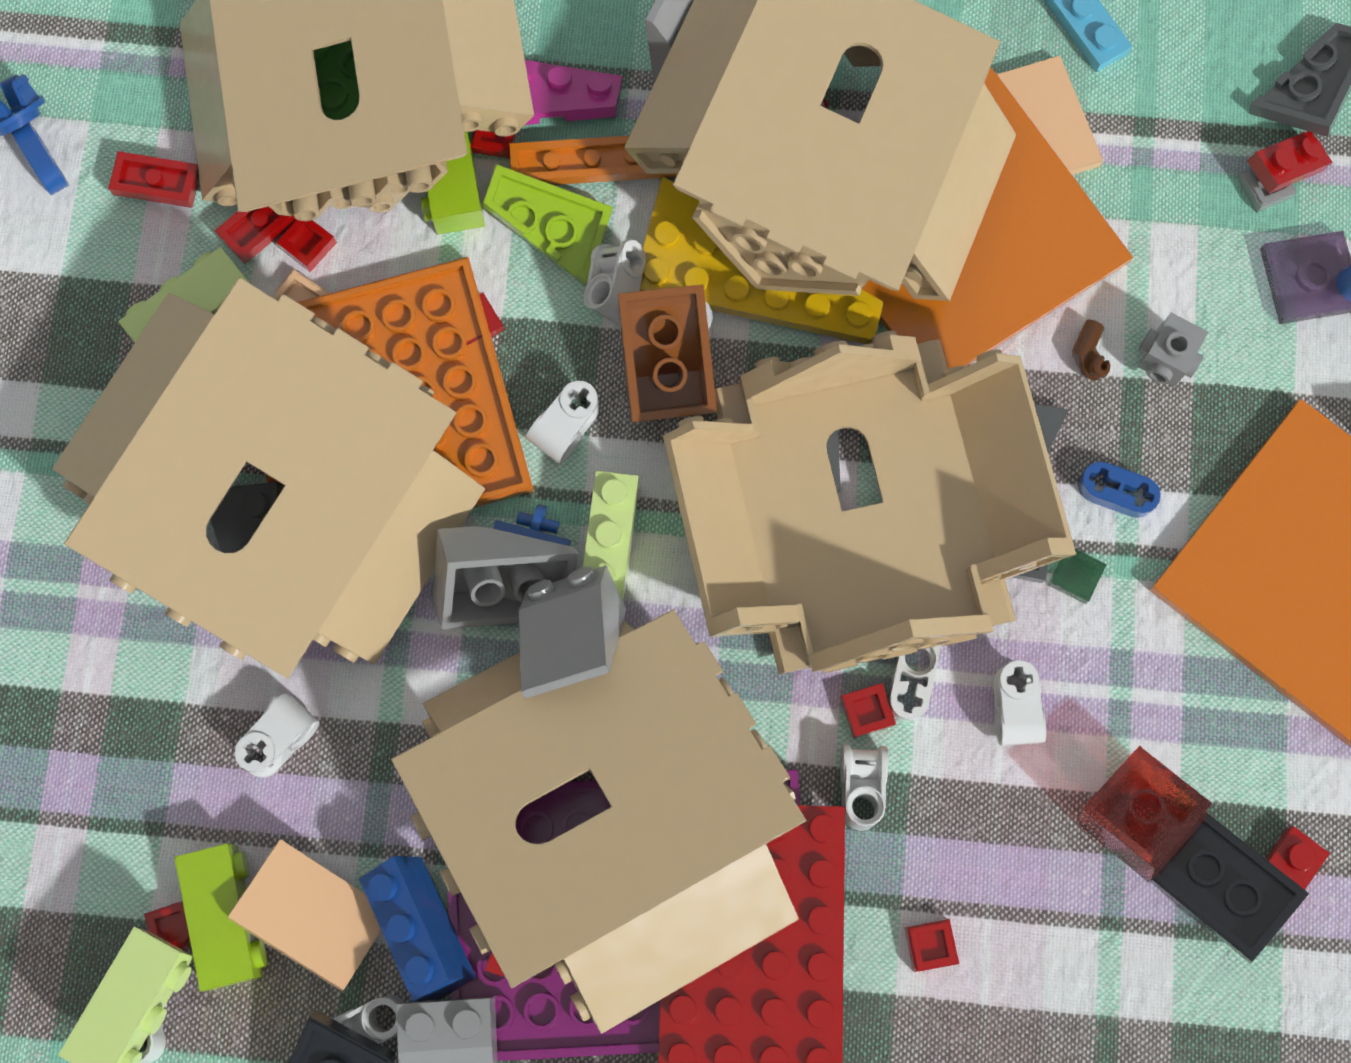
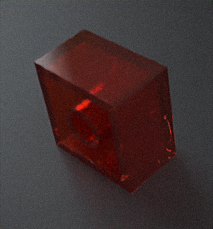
[1079,746,1212,883]

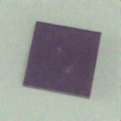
[1260,231,1351,324]

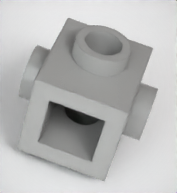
[1137,312,1208,386]

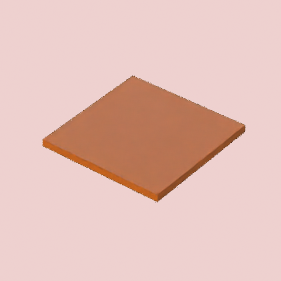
[862,68,1133,369]
[265,257,534,508]
[1149,399,1351,747]

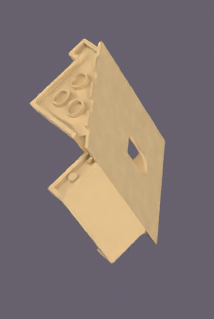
[180,0,534,221]
[624,0,1016,301]
[52,277,485,679]
[663,331,1076,675]
[391,609,807,1034]

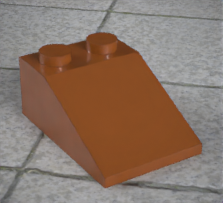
[618,284,717,422]

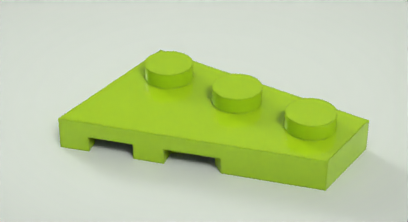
[482,164,613,286]

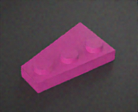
[525,60,623,125]

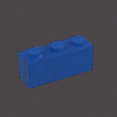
[359,856,476,1002]

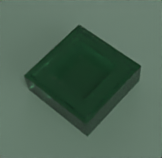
[1047,549,1107,604]

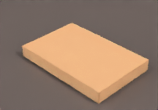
[997,56,1103,175]
[227,839,381,991]

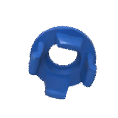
[0,74,45,136]

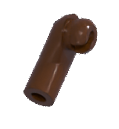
[1072,320,1110,381]

